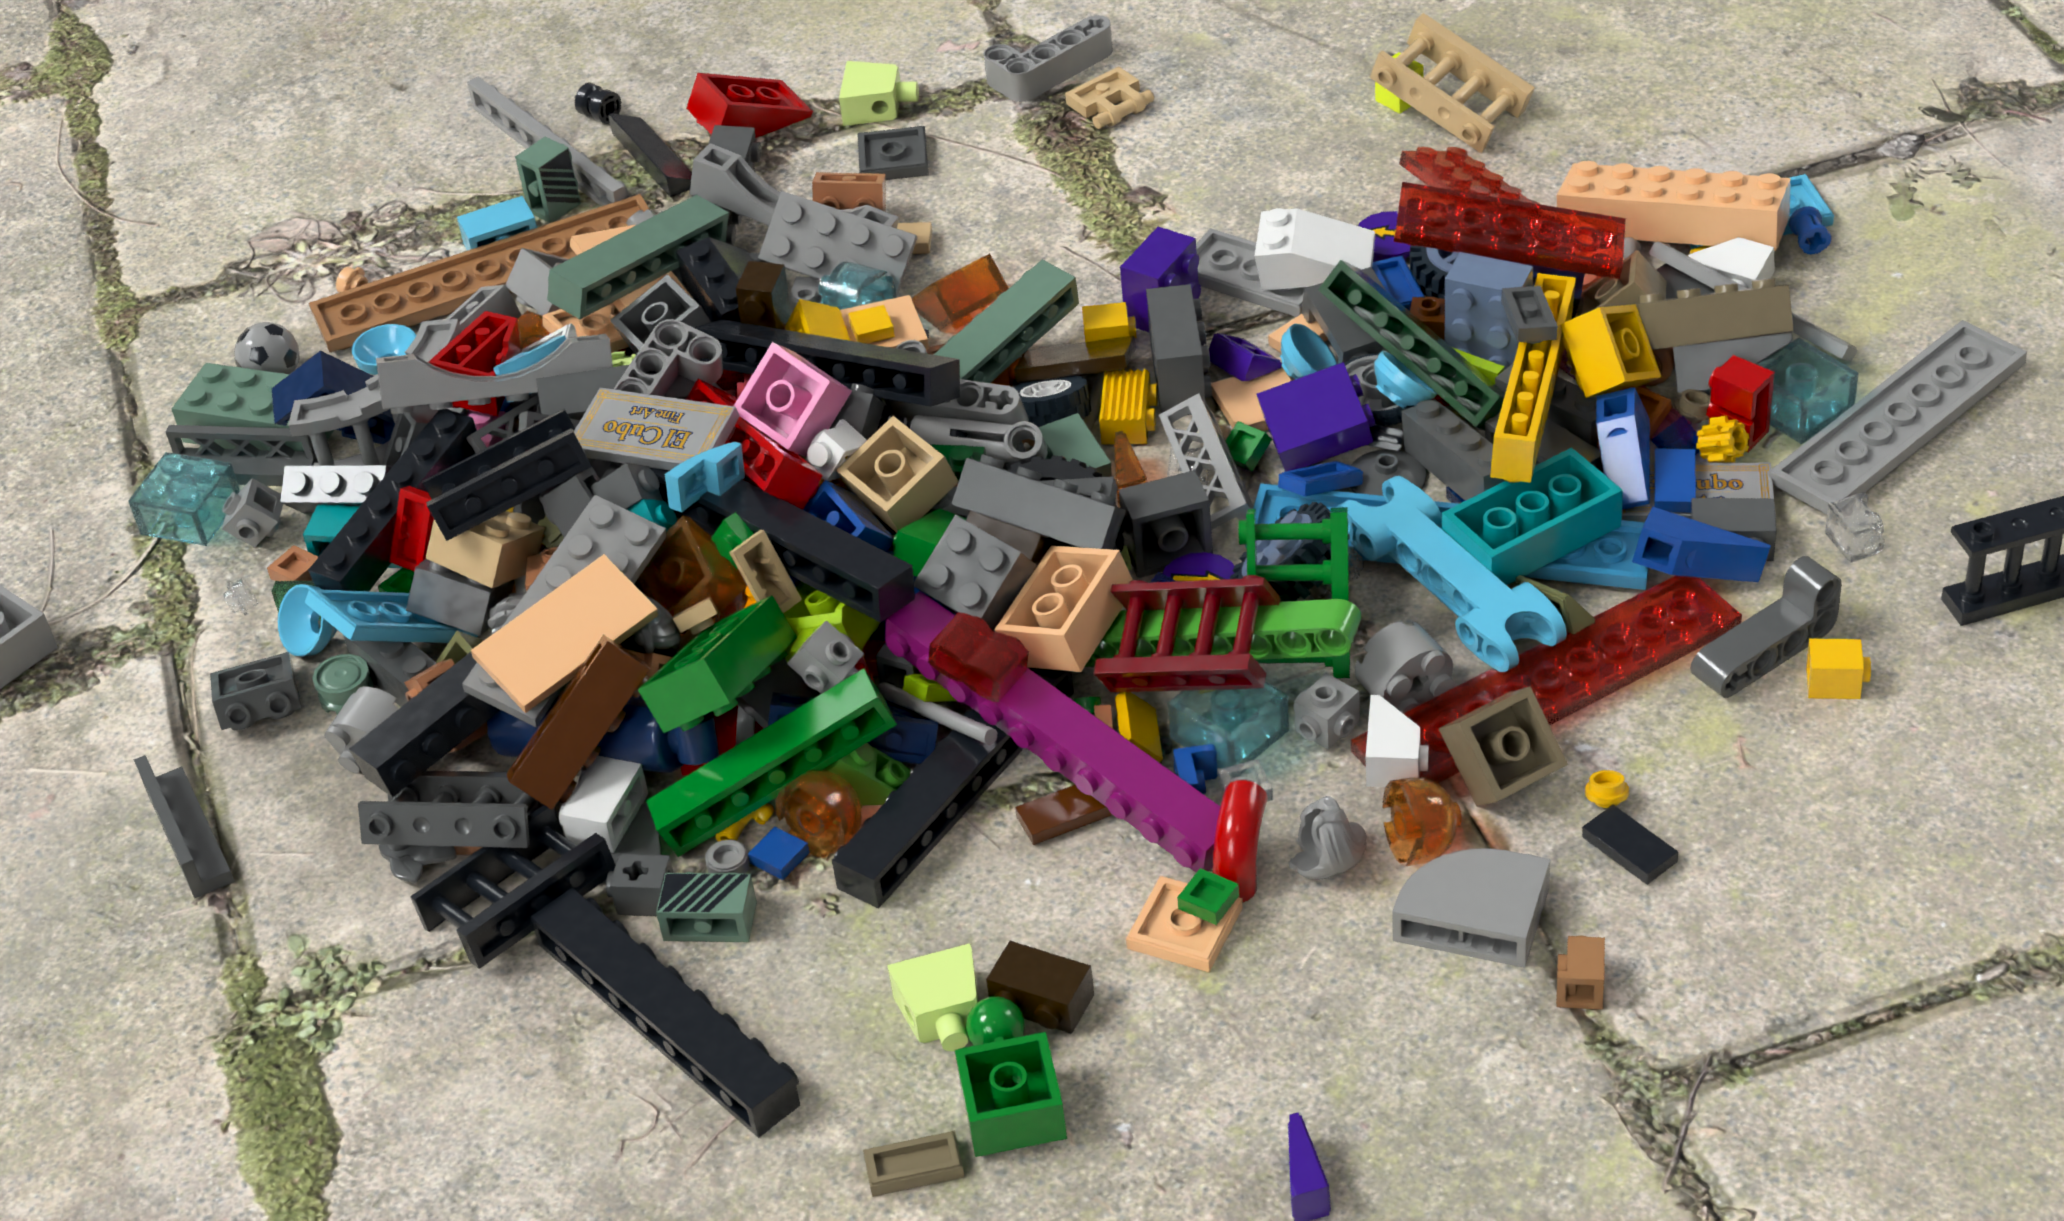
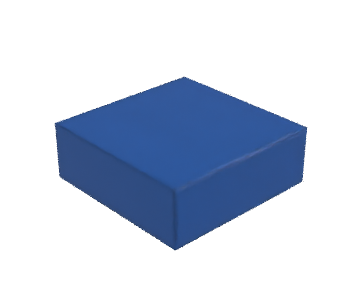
[748,826,810,880]

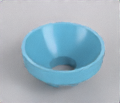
[352,324,416,376]
[1280,324,1337,379]
[1374,351,1437,408]
[278,584,337,657]

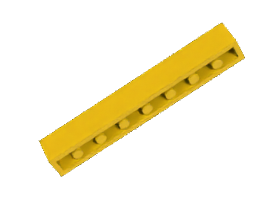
[1490,273,1576,483]

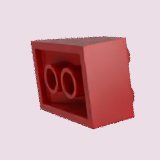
[686,73,813,138]

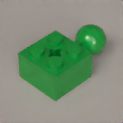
[954,996,1067,1157]

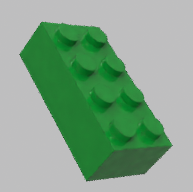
[638,595,797,733]

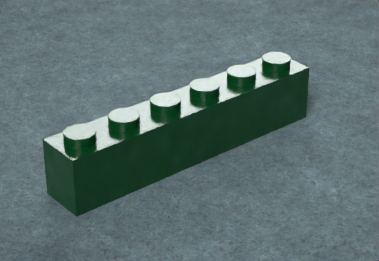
[1318,260,1505,431]

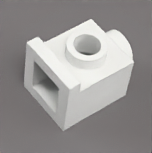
[805,419,867,481]

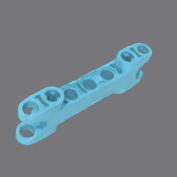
[1336,476,1567,672]

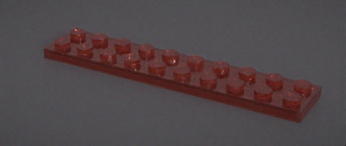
[1351,575,1742,803]

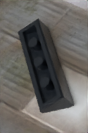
[609,114,692,197]

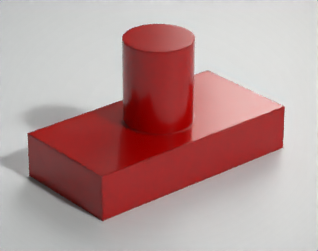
[390,486,434,572]

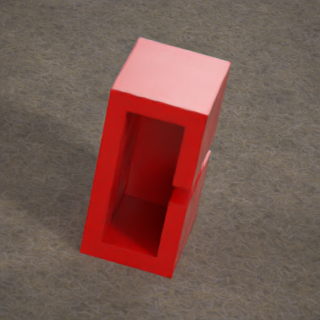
[1706,355,1774,452]

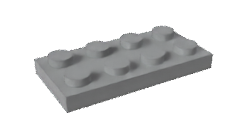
[758,191,918,301]

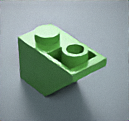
[810,743,911,806]

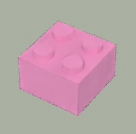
[734,342,852,457]

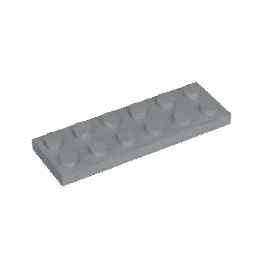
[462,495,666,727]

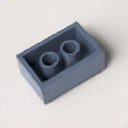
[1445,252,1533,369]

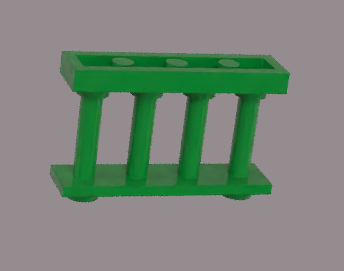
[1238,507,1350,679]

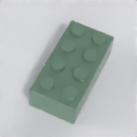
[171,363,335,451]

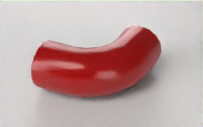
[1213,780,1268,903]

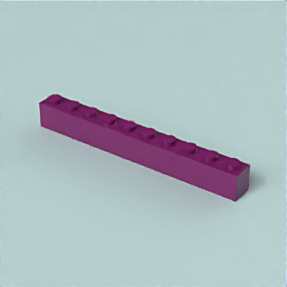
[885,591,1220,873]

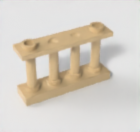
[1369,13,1535,153]

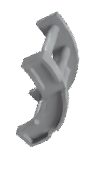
[288,319,467,466]

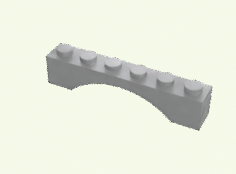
[690,143,899,228]
[376,334,613,414]

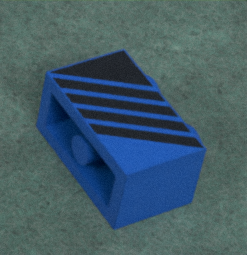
[803,480,894,552]

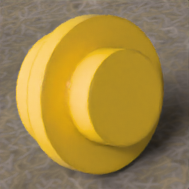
[1585,770,1629,808]

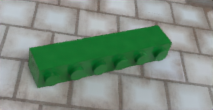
[646,668,897,857]

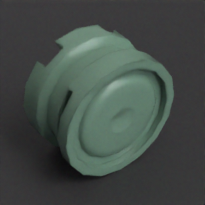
[312,654,374,714]

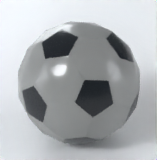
[234,322,300,374]

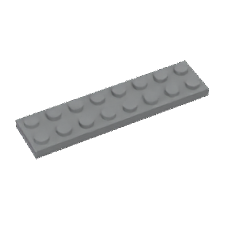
[1769,320,2027,518]

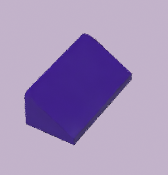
[1209,333,1282,381]

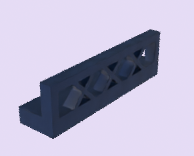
[768,692,938,764]

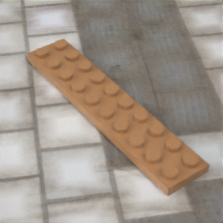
[308,194,649,353]

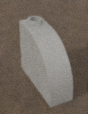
[1392,848,1550,968]

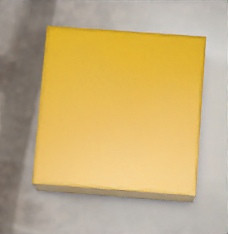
[848,305,895,344]

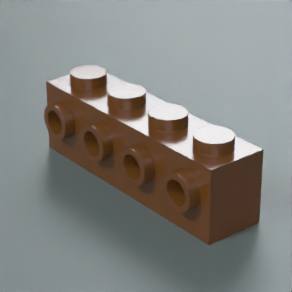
[506,634,650,810]

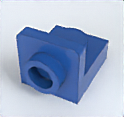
[1173,744,1218,795]

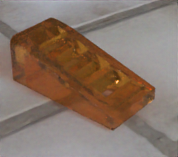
[1114,431,1147,508]

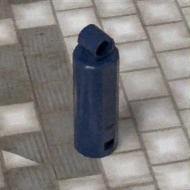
[487,687,719,773]

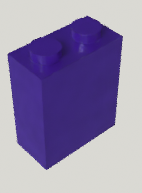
[1256,362,1376,471]

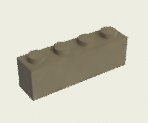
[1627,278,1794,350]

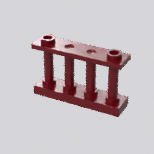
[1094,575,1280,692]

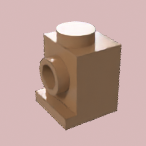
[1556,935,1605,1010]

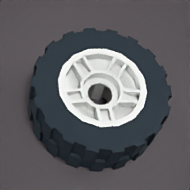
[1013,376,1092,427]

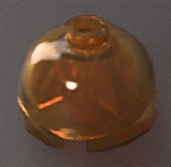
[776,770,863,858]
[1383,778,1462,866]

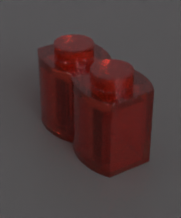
[928,612,1029,702]

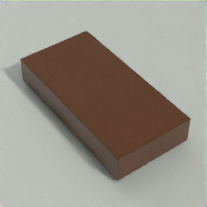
[1015,785,1112,845]

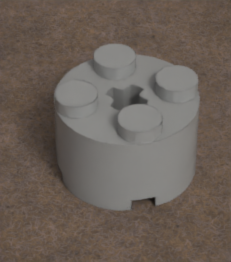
[1355,621,1455,720]
[324,686,399,773]

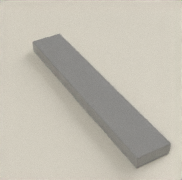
[1648,241,1858,362]

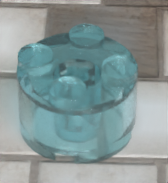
[818,261,896,310]

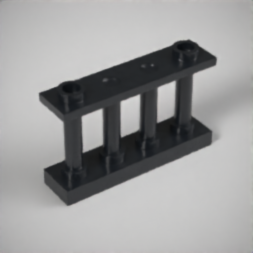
[422,408,592,541]
[1941,496,2064,626]
[410,805,616,969]

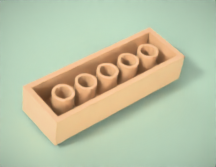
[1557,161,1791,251]

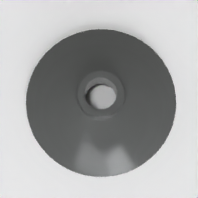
[1350,449,1426,496]

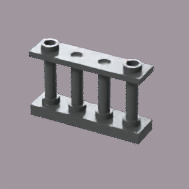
[358,770,556,848]

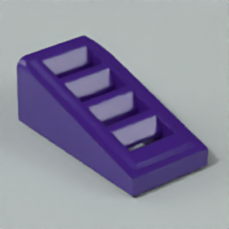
[1288,1112,1331,1221]

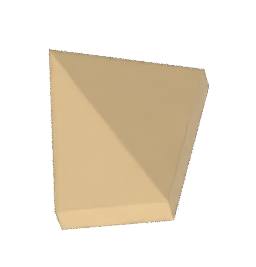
[729,530,802,614]

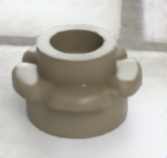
[1674,389,1711,424]

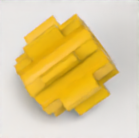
[1696,416,1749,463]

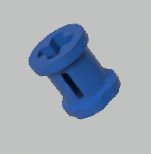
[1789,206,1832,255]

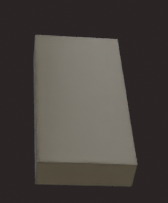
[863,1131,965,1197]

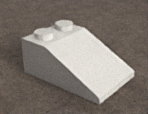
[1255,208,1376,291]

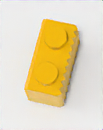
[1099,369,1158,445]

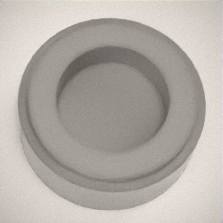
[705,840,750,874]

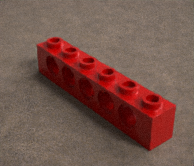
[686,378,823,510]

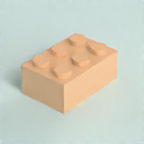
[994,546,1133,672]

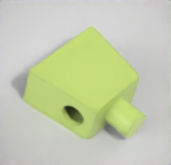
[839,61,919,126]
[887,943,979,1052]

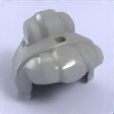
[1289,796,1367,880]

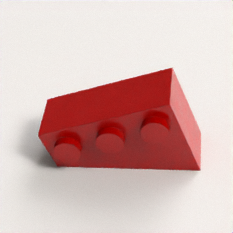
[428,311,521,417]

